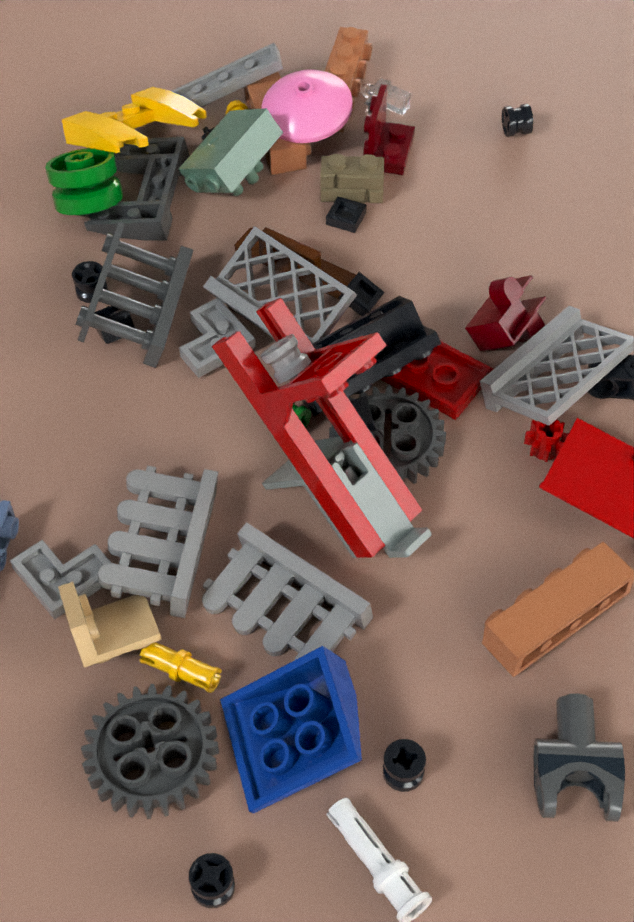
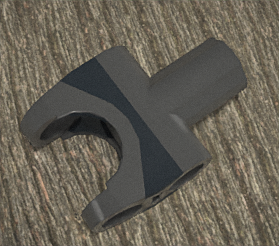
[533,693,625,822]

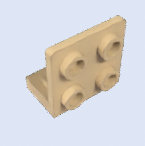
[58,582,161,668]

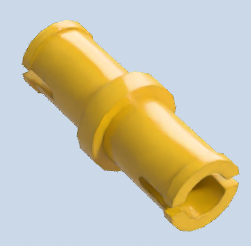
[139,642,222,693]

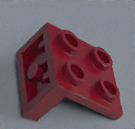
[363,84,415,175]

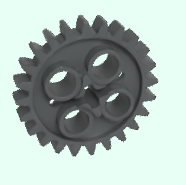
[329,386,446,484]
[81,684,219,819]

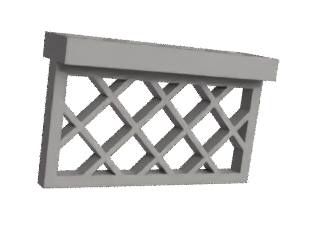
[203,226,357,344]
[480,306,634,426]

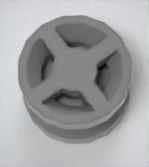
[260,334,311,384]

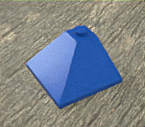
[220,646,362,814]

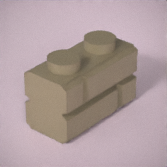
[320,154,384,203]

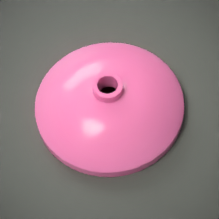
[262,70,353,143]

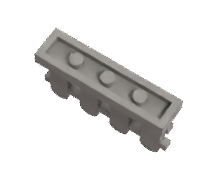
[98,465,219,618]
[202,522,373,660]

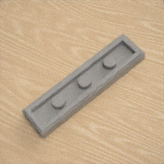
[171,43,283,107]

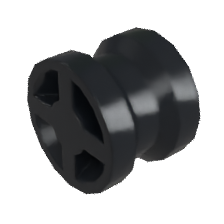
[502,104,533,137]
[72,261,108,303]
[383,739,426,792]
[189,853,235,908]

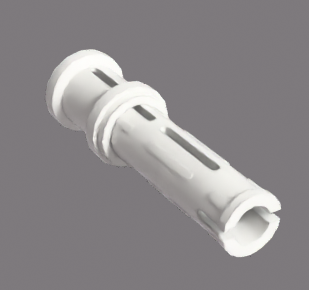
[327,798,432,922]

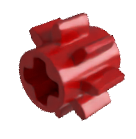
[524,419,568,462]

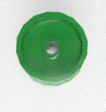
[45,148,123,215]

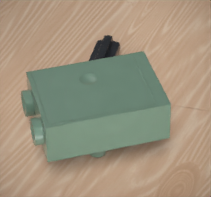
[178,108,283,196]

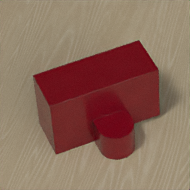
[465,275,547,351]

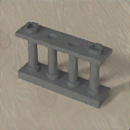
[75,222,193,368]

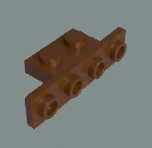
[234,227,356,300]

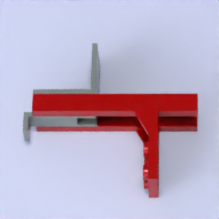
[212,298,432,558]

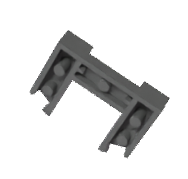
[82,137,190,241]

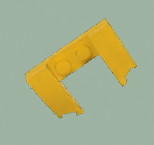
[61,87,207,153]

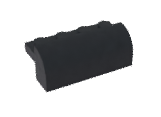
[290,295,442,416]

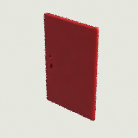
[539,418,634,539]

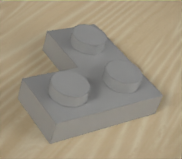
[179,298,256,378]
[10,540,111,620]

